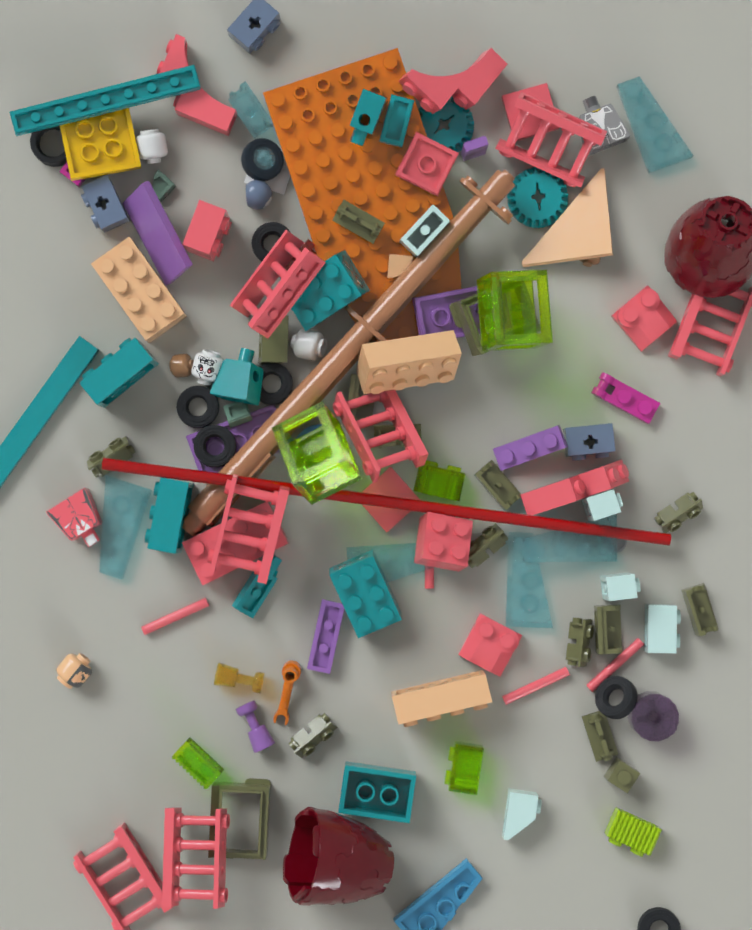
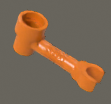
[273,660,301,725]

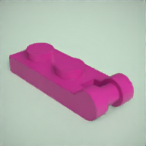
[591,372,660,424]

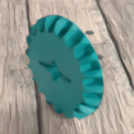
[418,96,474,152]
[507,167,568,228]

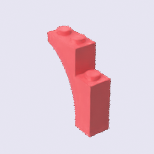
[157,34,238,136]
[398,48,508,114]
[520,459,629,515]

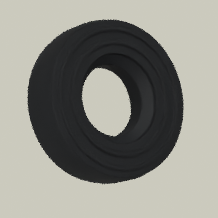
[251,222,291,262]
[259,363,293,405]
[176,386,219,428]
[193,425,236,467]
[595,676,638,719]
[637,907,681,930]

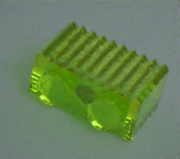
[413,460,465,502]
[172,737,224,789]
[444,741,484,795]

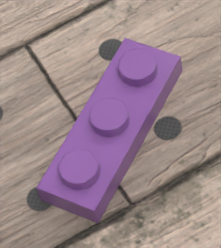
[493,425,568,471]
[307,599,344,674]

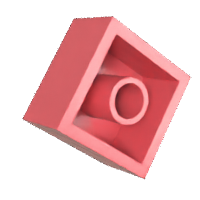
[182,200,232,262]
[414,512,473,572]

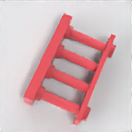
[495,92,607,188]
[230,230,326,339]
[668,287,752,376]
[333,390,429,483]
[207,474,290,584]
[162,807,230,909]
[73,823,173,930]

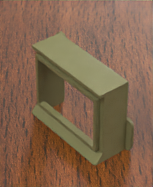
[449,276,544,356]
[208,778,271,860]

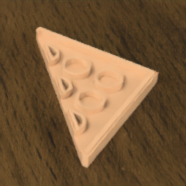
[522,168,613,267]

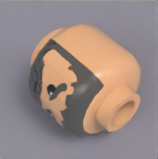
[56,653,92,689]

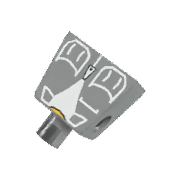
[579,96,630,156]

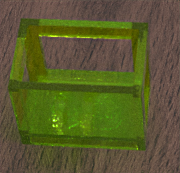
[476,270,553,351]
[272,401,363,505]

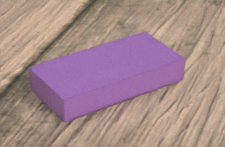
[461,136,489,161]

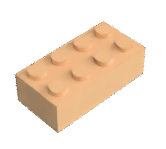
[91,236,187,343]
[356,330,462,394]
[391,670,492,727]

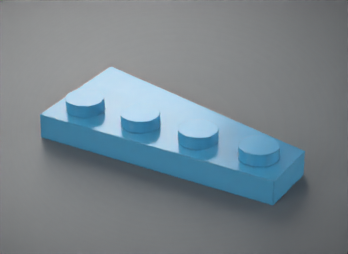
[393,858,483,930]

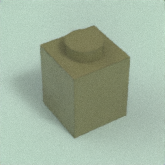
[604,756,640,794]

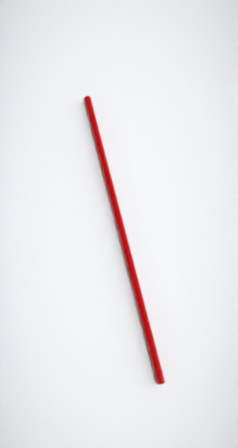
[102,458,671,546]

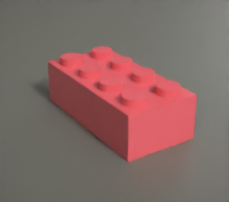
[182,501,289,586]

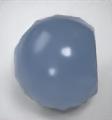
[246,180,272,210]

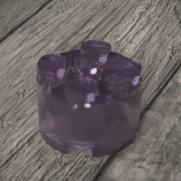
[628,691,679,741]

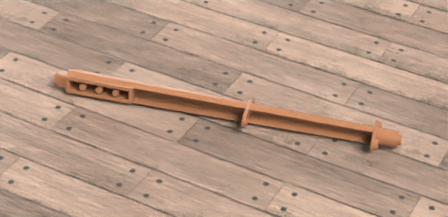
[182,169,515,537]

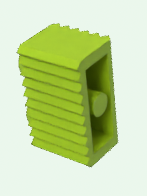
[604,807,662,857]

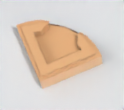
[387,254,413,278]

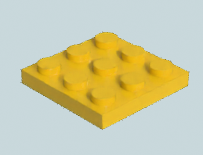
[60,108,141,181]

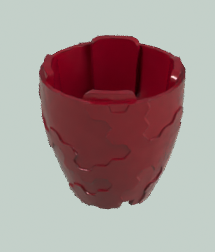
[664,196,752,298]
[283,807,394,906]

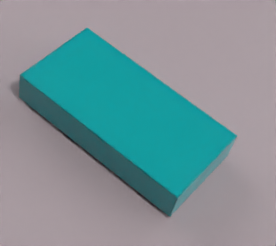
[379,94,414,148]

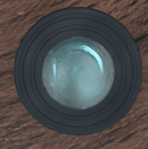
[241,138,284,181]

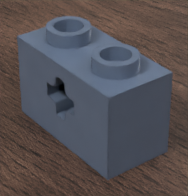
[227,0,280,54]
[81,175,130,233]
[563,423,615,461]

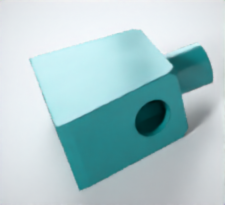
[349,89,387,146]
[210,348,264,406]

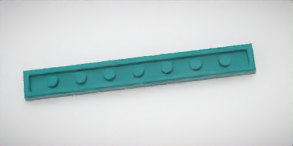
[9,65,201,136]
[0,336,99,488]

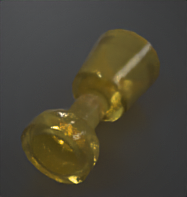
[214,662,265,694]

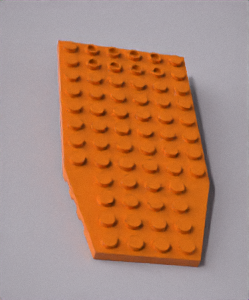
[263,48,462,342]

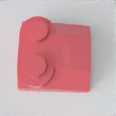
[611,285,677,351]
[458,613,522,676]

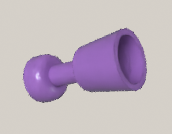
[235,700,275,753]

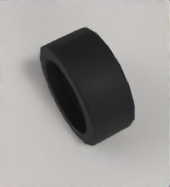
[30,126,67,167]

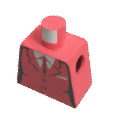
[46,488,102,548]

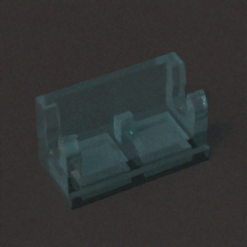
[228,81,273,139]

